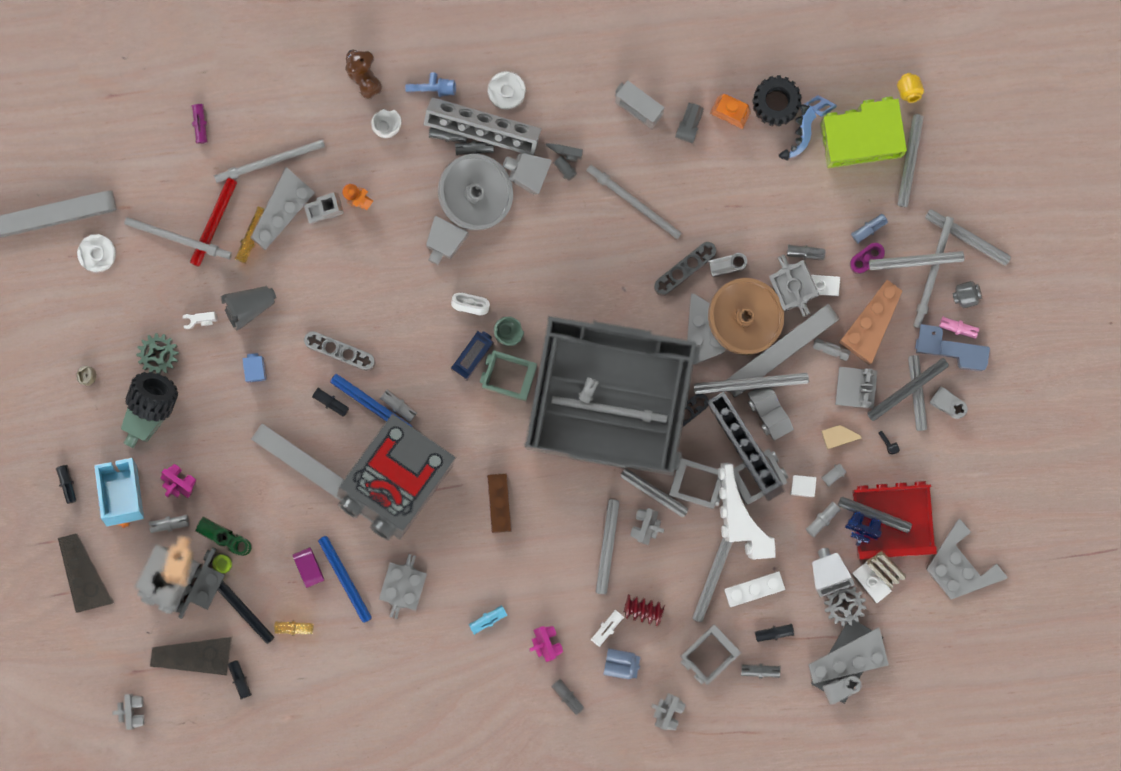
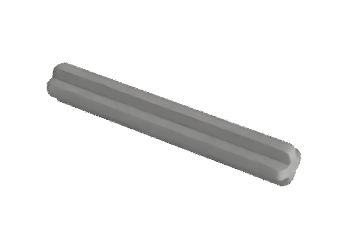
[908,355,927,431]
[621,469,688,517]

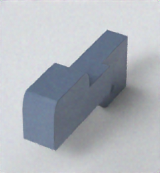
[915,324,990,371]

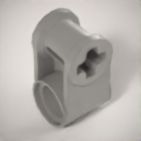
[930,386,968,419]
[822,675,861,704]

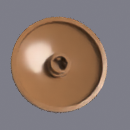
[708,278,784,355]

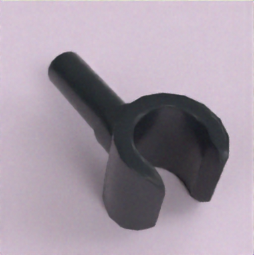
[878,431,900,455]

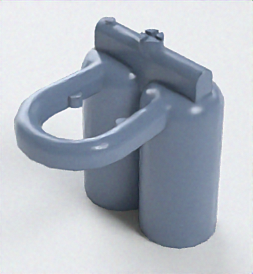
[604,648,641,679]

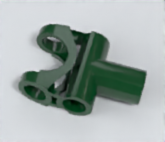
[195,516,252,556]

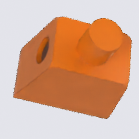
[710,93,751,129]

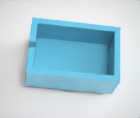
[94,458,144,527]

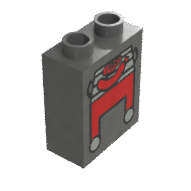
[337,414,456,540]

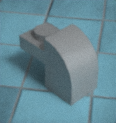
[304,192,344,224]

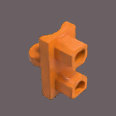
[342,184,373,210]

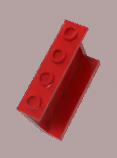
[852,481,937,560]

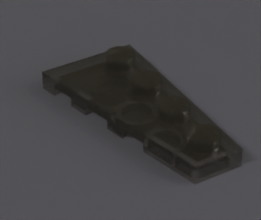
[58,533,114,613]
[150,637,232,675]

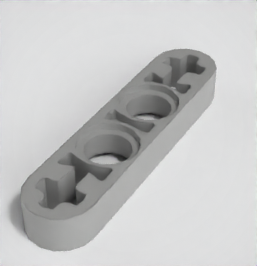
[304,331,375,371]

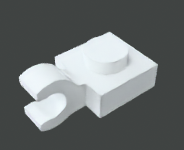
[182,312,217,329]

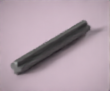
[867,358,949,421]

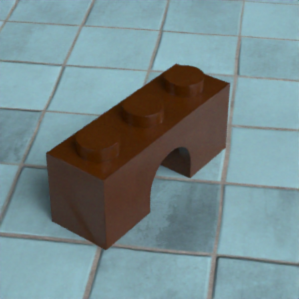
[487,473,512,533]

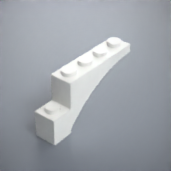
[718,463,775,559]

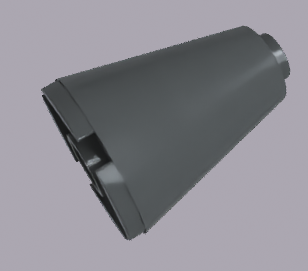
[221,286,276,331]

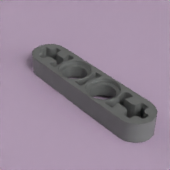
[654,242,716,295]

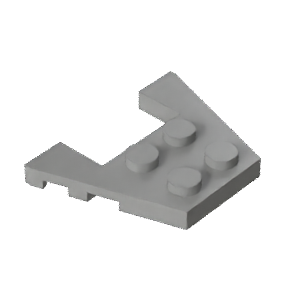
[926,519,1008,599]

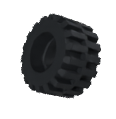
[752,75,802,126]
[125,372,178,422]

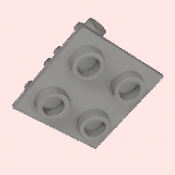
[835,367,877,409]

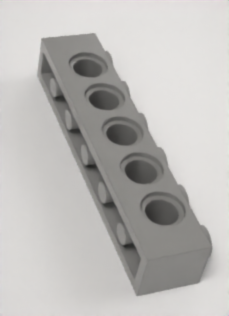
[424,97,541,156]

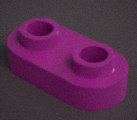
[850,243,885,274]

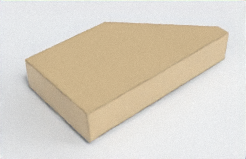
[821,425,861,449]

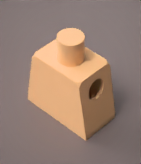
[163,537,193,586]

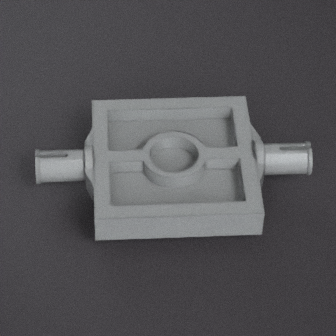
[769,255,819,317]
[379,554,427,619]

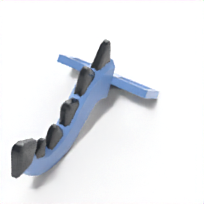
[778,95,837,161]

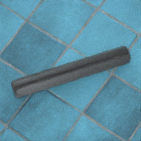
[838,497,912,533]

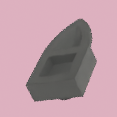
[545,143,583,162]

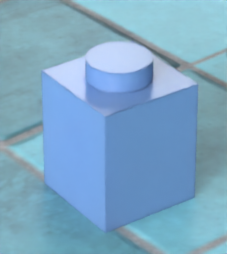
[242,353,266,383]

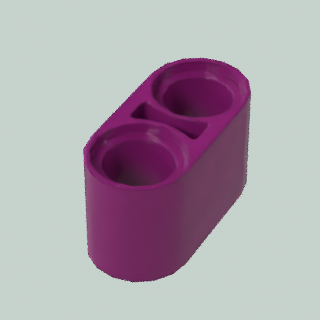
[292,547,324,588]

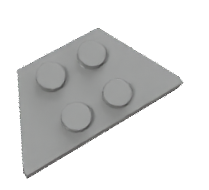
[687,293,725,363]

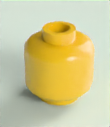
[897,73,924,103]

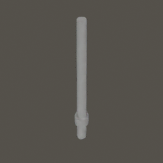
[214,140,325,183]
[586,165,682,239]
[913,216,954,328]
[125,217,232,260]
[552,396,668,423]

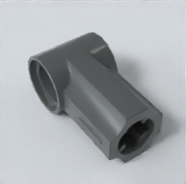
[675,103,704,143]

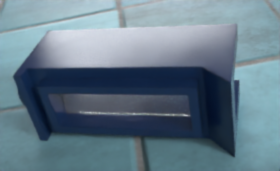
[451,331,494,380]

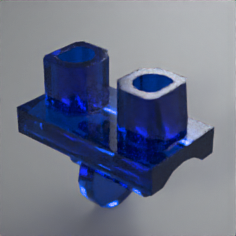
[845,511,882,546]

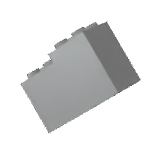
[135,545,201,614]

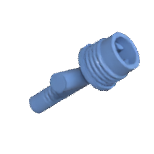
[405,72,456,97]

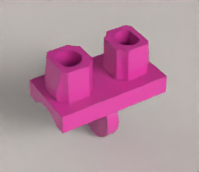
[160,464,196,498]
[529,626,563,662]

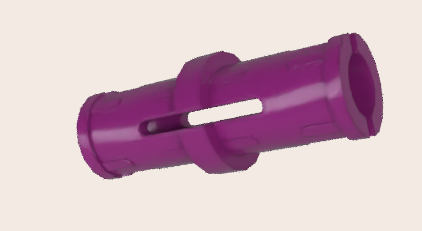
[191,104,208,144]

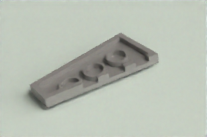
[250,167,315,250]
[808,627,889,684]

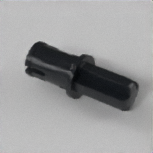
[312,387,349,417]
[56,465,76,504]
[755,624,794,642]
[228,660,252,699]

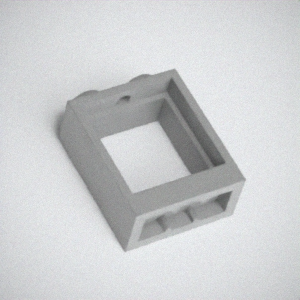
[615,80,664,129]
[733,449,788,505]
[669,458,722,509]
[680,625,741,685]

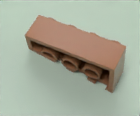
[839,280,902,366]

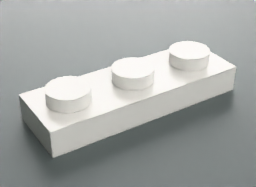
[724,572,785,607]

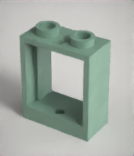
[480,350,538,402]

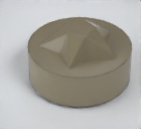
[77,366,96,386]

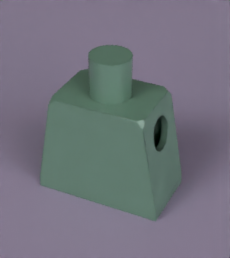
[121,408,164,449]

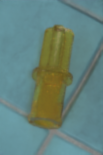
[274,620,314,636]

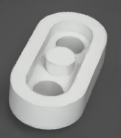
[451,293,490,316]

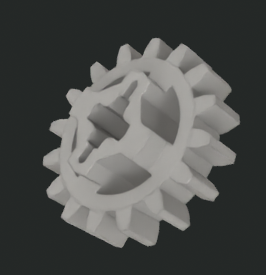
[824,586,867,627]

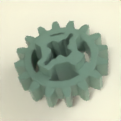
[136,333,179,374]

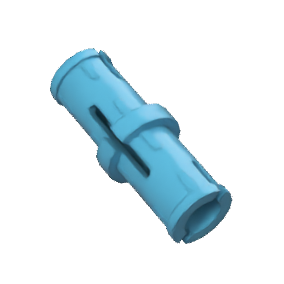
[468,605,508,635]

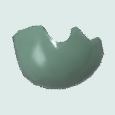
[493,316,524,346]

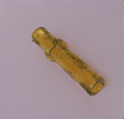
[235,206,265,263]

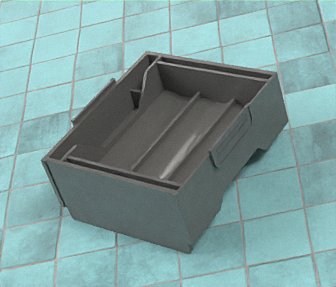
[524,316,700,476]

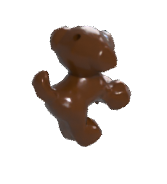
[345,49,382,99]

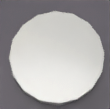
[488,71,526,110]
[77,234,116,273]

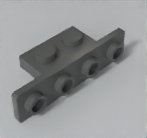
[177,548,225,619]

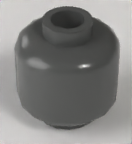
[953,281,982,308]

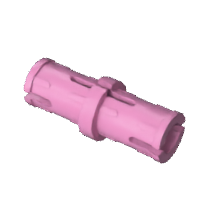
[939,316,979,339]

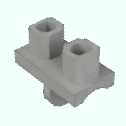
[630,508,664,545]
[651,693,686,730]
[112,694,145,730]

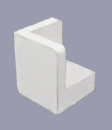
[790,475,816,497]

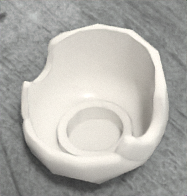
[371,109,402,138]

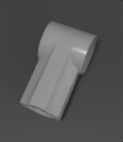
[709,253,747,277]

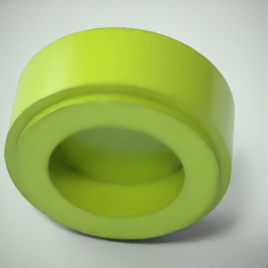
[212,554,232,574]

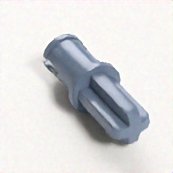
[851,214,888,244]

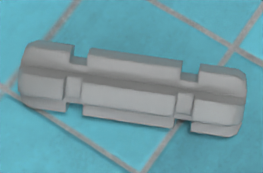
[813,338,850,361]

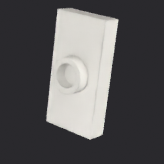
[811,275,840,296]
[852,561,892,603]

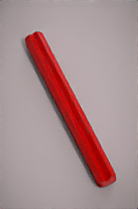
[190,178,237,267]

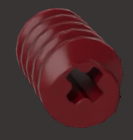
[623,594,665,627]

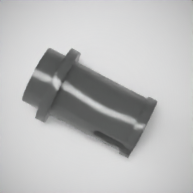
[553,156,577,181]

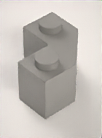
[747,387,794,441]

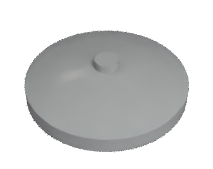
[438,154,513,230]

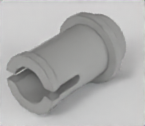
[578,377,599,403]
[821,463,847,487]

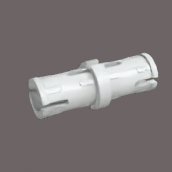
[591,610,624,647]

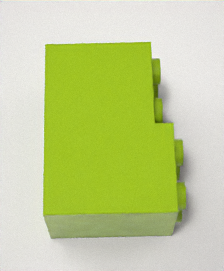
[820,96,907,168]

